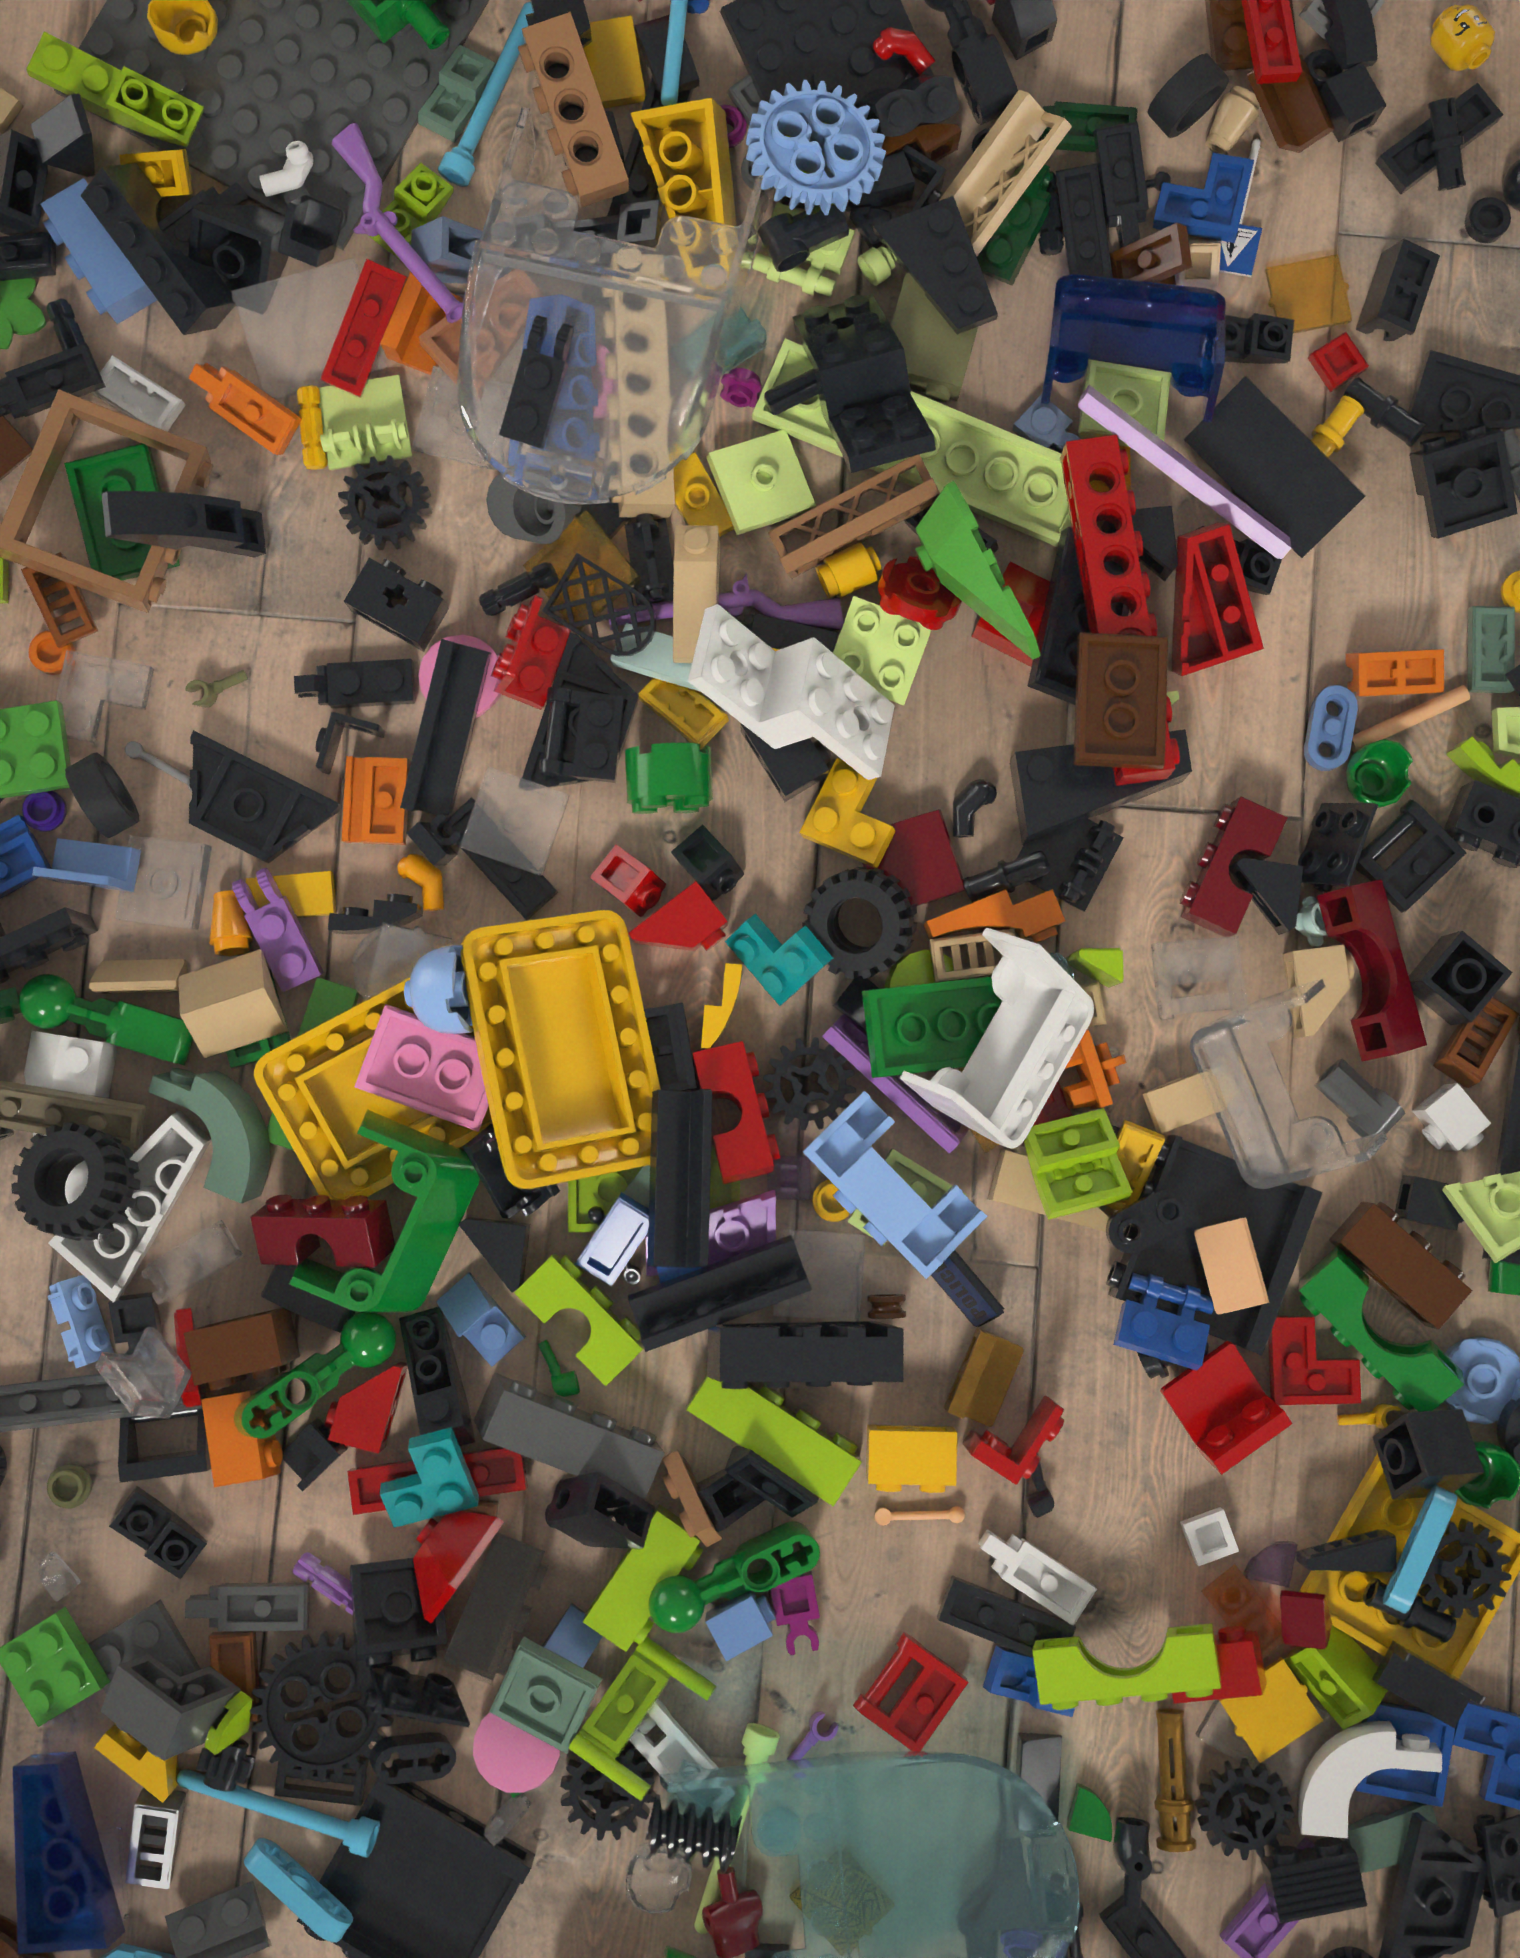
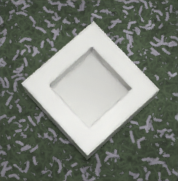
[1180,1507,1239,1566]

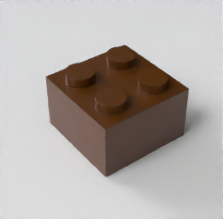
[184,1307,300,1390]

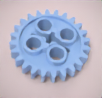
[746,80,886,215]

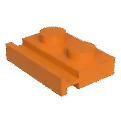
[341,756,411,845]

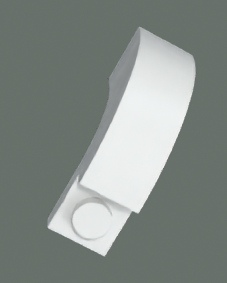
[1298,1721,1442,1838]

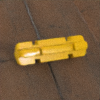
[297,385,328,470]

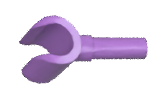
[787,1711,838,1766]

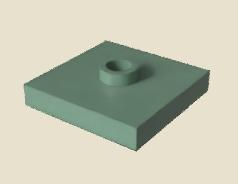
[489,1637,602,1754]

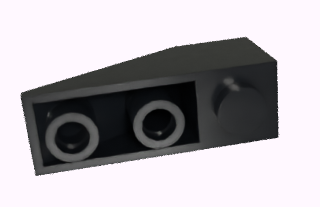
[399,1306,476,1447]

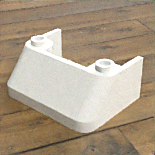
[900,927,1094,1149]

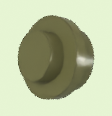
[47,1464,92,1509]

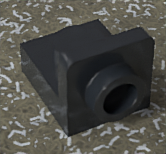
[671,824,744,901]

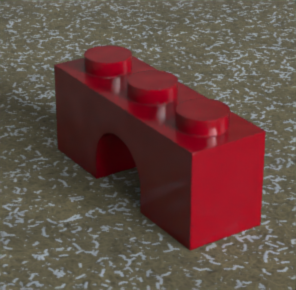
[1180,796,1288,938]
[250,1194,395,1267]

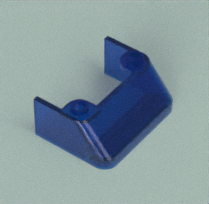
[1041,274,1226,423]

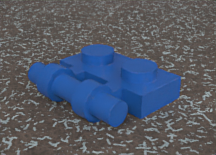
[1113,1272,1214,1371]

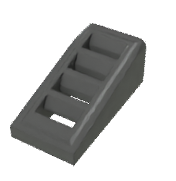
[125,1787,186,1889]

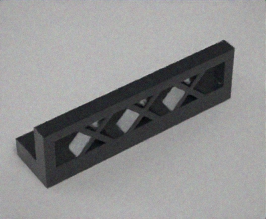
[400,639,491,816]
[628,1235,812,1352]

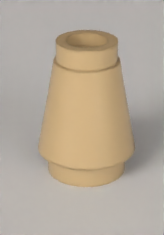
[1205,86,1260,155]

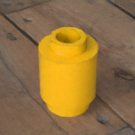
[815,542,881,598]

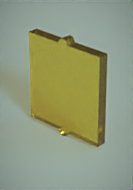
[1265,254,1352,334]

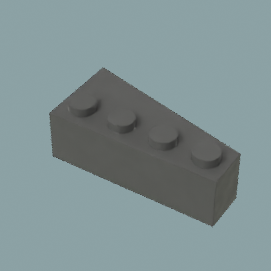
[474,1372,665,1500]

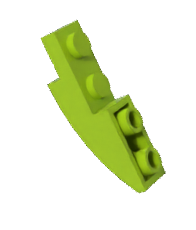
[26,31,204,147]

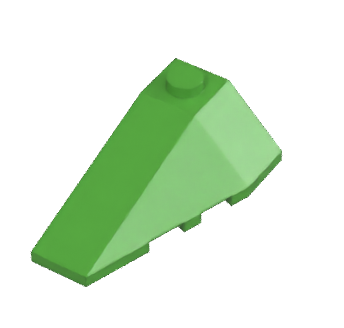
[915,481,1041,660]

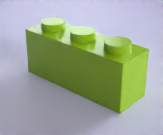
[583,1504,703,1652]

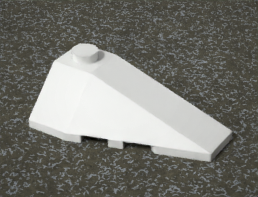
[24,1031,118,1204]

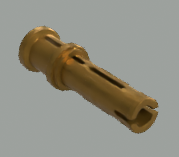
[1154,1708,1197,1852]

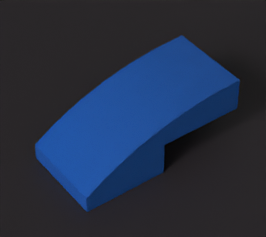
[983,1645,1075,1717]

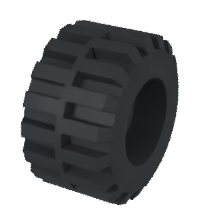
[802,867,918,979]
[11,1122,141,1241]

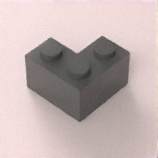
[100,1654,241,1761]

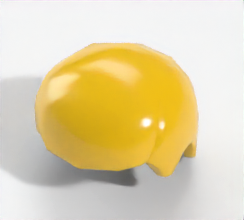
[147,0,218,55]

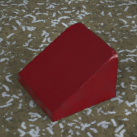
[1280,1590,1332,1649]

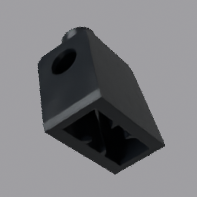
[545,1472,655,1549]

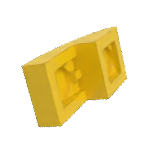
[701,963,743,1050]

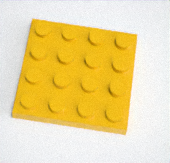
[1299,1453,1520,1678]

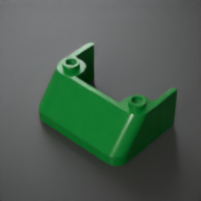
[289,1109,480,1312]

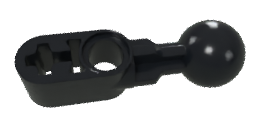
[924,0,1018,125]

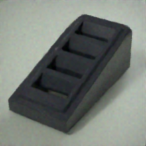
[1296,1529,1396,1572]

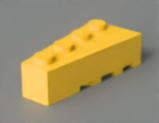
[631,97,742,289]

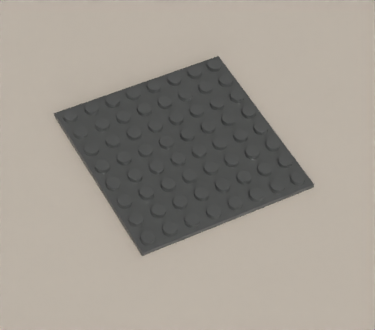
[54,0,489,250]

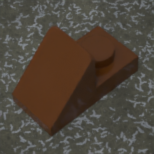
[1110,223,1192,292]

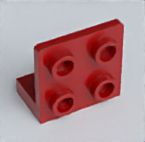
[491,595,571,710]
[1160,1341,1293,1475]
[962,1395,1064,1485]

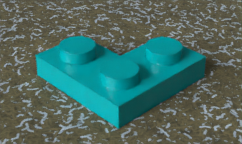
[725,913,833,1006]
[380,1427,479,1528]

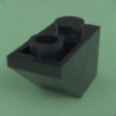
[992,0,1057,61]

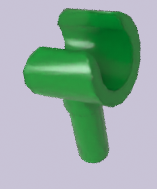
[538,1340,580,1397]

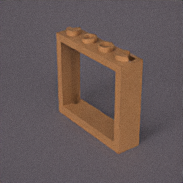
[0,389,214,613]

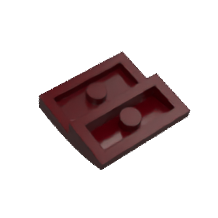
[862,809,966,918]

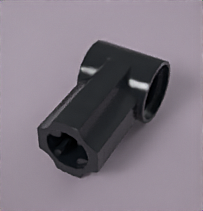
[758,203,849,272]

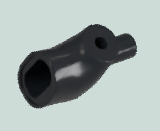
[1112,1817,1152,1908]

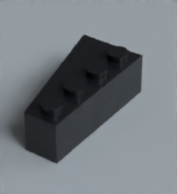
[1010,729,1192,845]
[707,1321,904,1389]

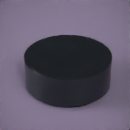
[1465,197,1511,243]

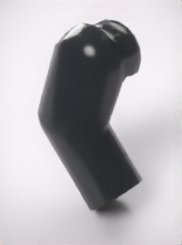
[953,779,997,838]

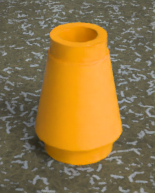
[209,890,253,956]

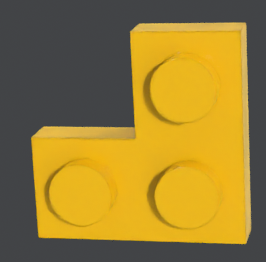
[799,758,896,868]

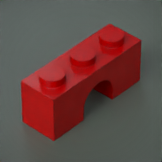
[693,1041,780,1185]

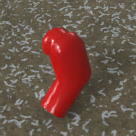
[873,27,936,75]

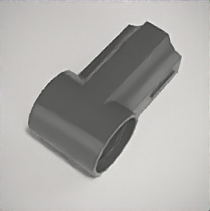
[1314,1059,1405,1146]

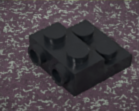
[1409,424,1518,539]
[349,1558,448,1668]

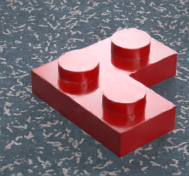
[1268,1316,1361,1405]

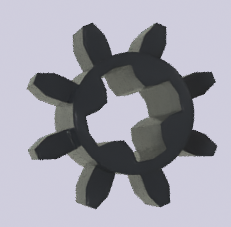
[196,1738,256,1791]

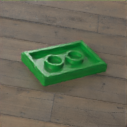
[64,443,180,581]

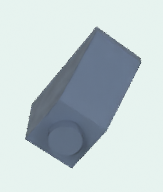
[411,216,509,284]

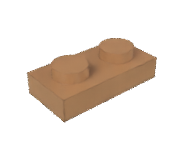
[662,1450,722,1547]

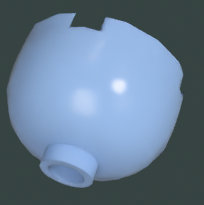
[404,945,473,1034]

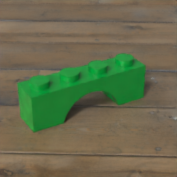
[1299,1246,1464,1412]

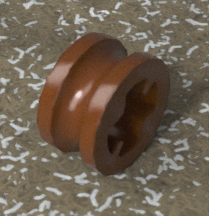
[867,1294,906,1319]

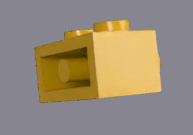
[866,1424,957,1493]

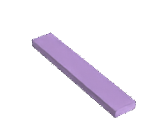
[1078,385,1291,560]

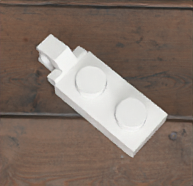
[978,1529,1097,1626]

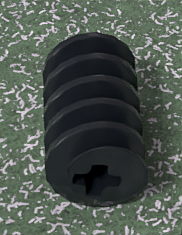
[645,1794,742,1873]

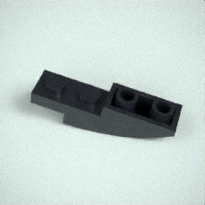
[102,491,266,558]

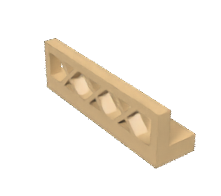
[939,90,1072,257]

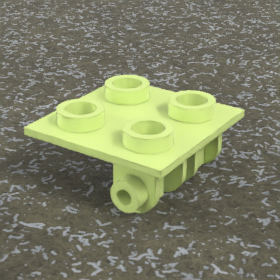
[319,375,413,470]
[833,596,932,706]

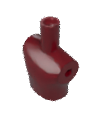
[702,1866,763,1958]

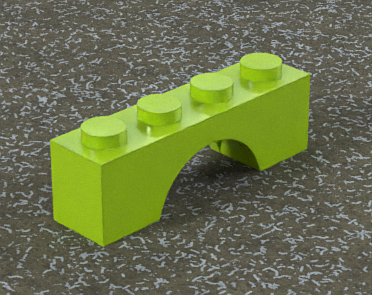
[1032,1623,1221,1710]

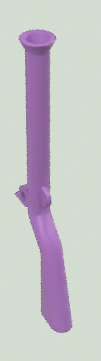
[332,123,467,323]
[607,573,844,630]

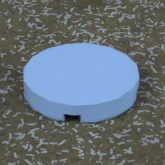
[1444,1336,1520,1425]

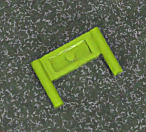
[568,1636,717,1801]

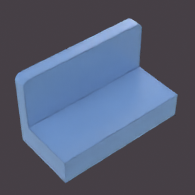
[32,838,141,892]

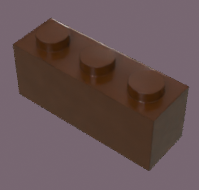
[1329,1202,1473,1330]

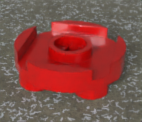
[878,556,962,630]

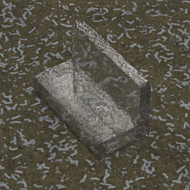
[95,1327,191,1419]

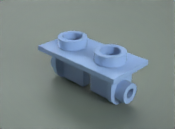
[47,1275,115,1368]

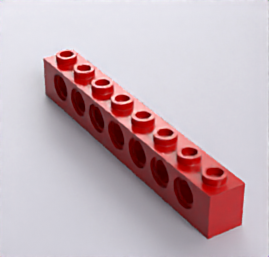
[1060,435,1180,786]

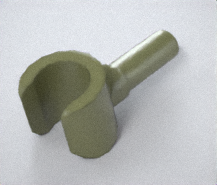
[185,670,248,708]

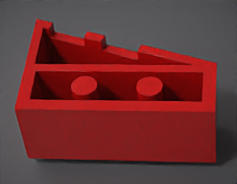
[1171,522,1264,676]

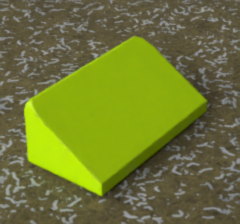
[1066,948,1123,988]

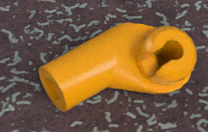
[397,854,444,911]

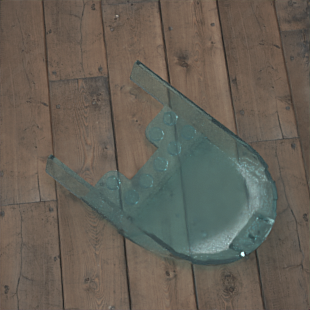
[660,1751,1080,1958]

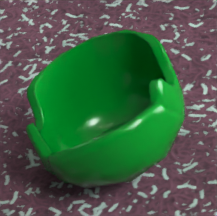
[1346,739,1413,808]
[1454,1441,1520,1509]

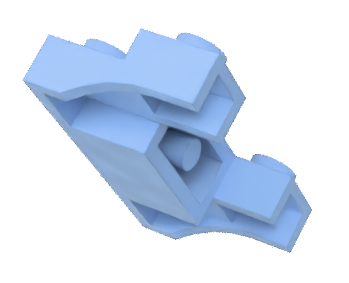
[802,1091,988,1279]

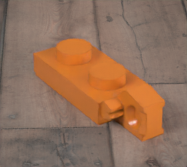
[188,363,302,455]

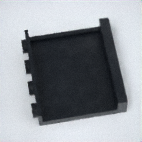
[1106,1135,1323,1355]
[296,1767,535,1958]

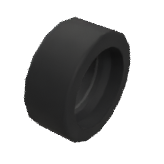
[1147,53,1229,138]
[65,752,140,838]

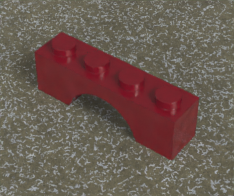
[1317,879,1427,1062]

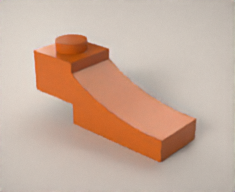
[923,889,1066,943]

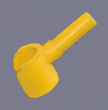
[1337,1403,1401,1429]

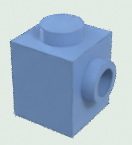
[705,1591,776,1661]

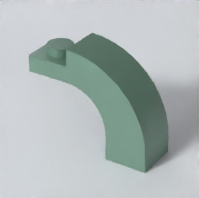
[148,1068,270,1204]

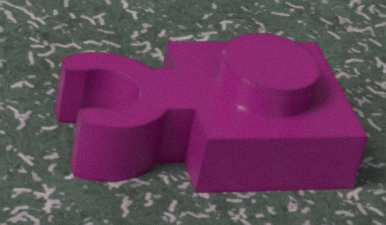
[770,1571,820,1656]

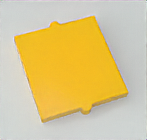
[1219,1657,1323,1763]

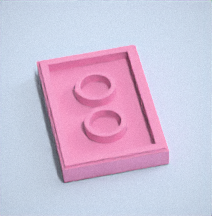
[354,1004,489,1132]

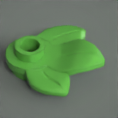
[0,278,47,349]

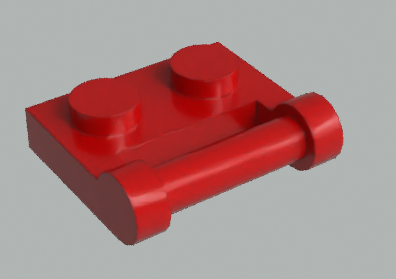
[853,1632,969,1755]

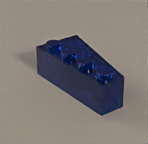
[12,1751,125,1954]

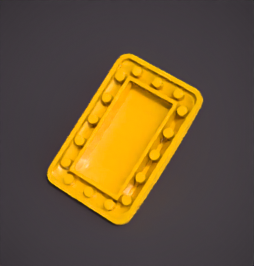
[461,910,661,1189]
[254,976,492,1200]

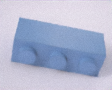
[40,178,157,324]

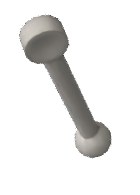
[125,741,192,792]

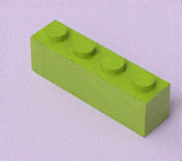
[686,1375,862,1507]

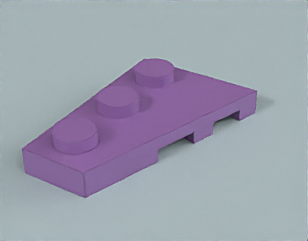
[645,1189,776,1276]

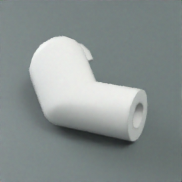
[259,141,313,197]

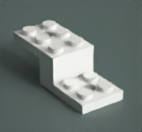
[688,604,895,780]

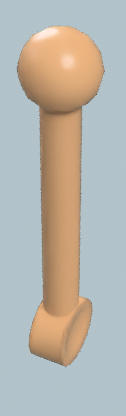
[874,1506,965,1526]

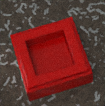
[1308,332,1369,393]

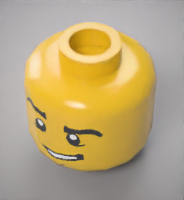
[1430,5,1495,71]

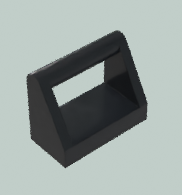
[118,1397,211,1483]

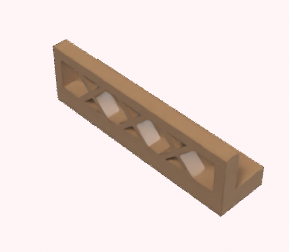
[768,454,940,579]

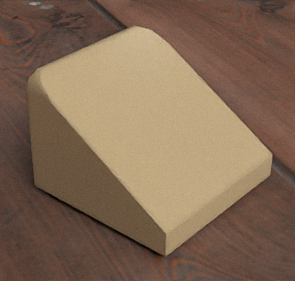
[1176,239,1221,287]

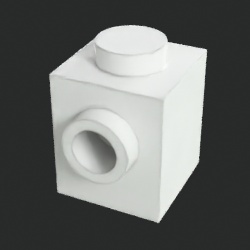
[1412,1083,1491,1152]

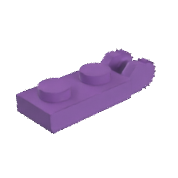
[232,868,324,992]

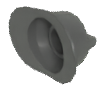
[486,470,581,544]

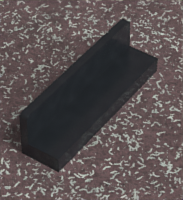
[647,1089,712,1268]

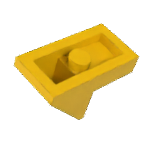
[119,149,193,197]
[94,1723,179,1803]

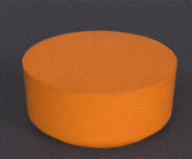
[29,630,75,675]

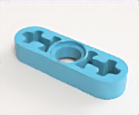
[1383,1485,1457,1614]
[244,1838,353,1942]

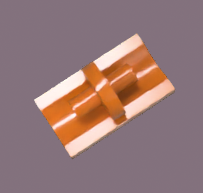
[1063,1030,1127,1110]

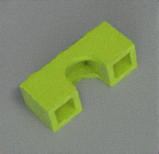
[514,1253,644,1386]

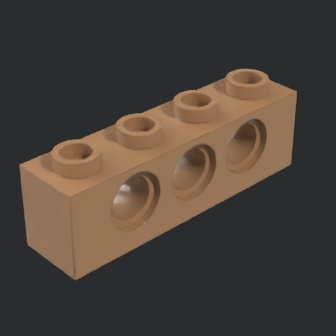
[518,12,629,208]

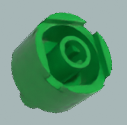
[625,743,713,814]

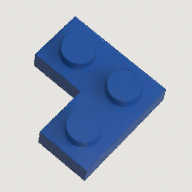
[1152,153,1254,243]
[1453,1701,1520,1810]

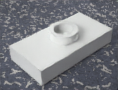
[91,355,186,432]

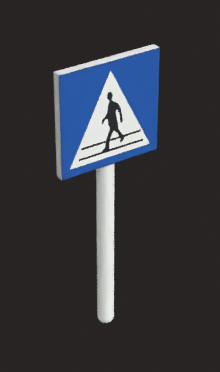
[1219,139,1262,277]

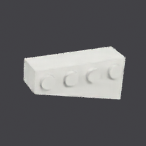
[48,1111,211,1303]

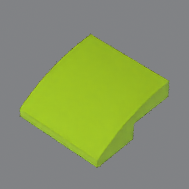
[1024,1108,1132,1220]

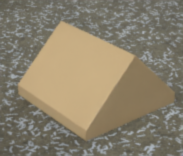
[178,949,288,1059]

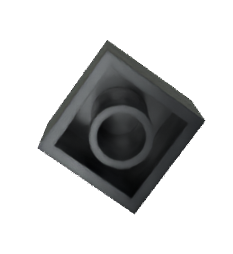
[1409,931,1513,1025]
[1373,1409,1484,1500]

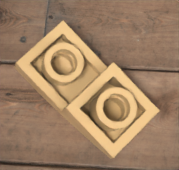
[1142,1061,1243,1133]

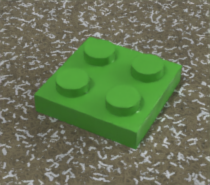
[0,700,71,799]
[0,1607,111,1727]

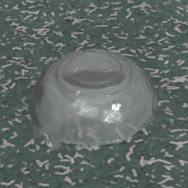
[626,1841,693,1914]

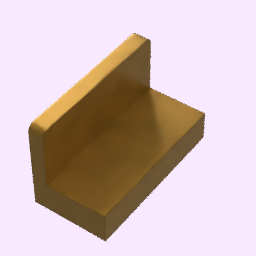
[944,1327,1024,1427]

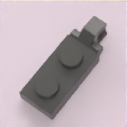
[185,1583,310,1631]

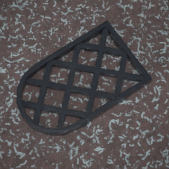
[542,553,656,657]

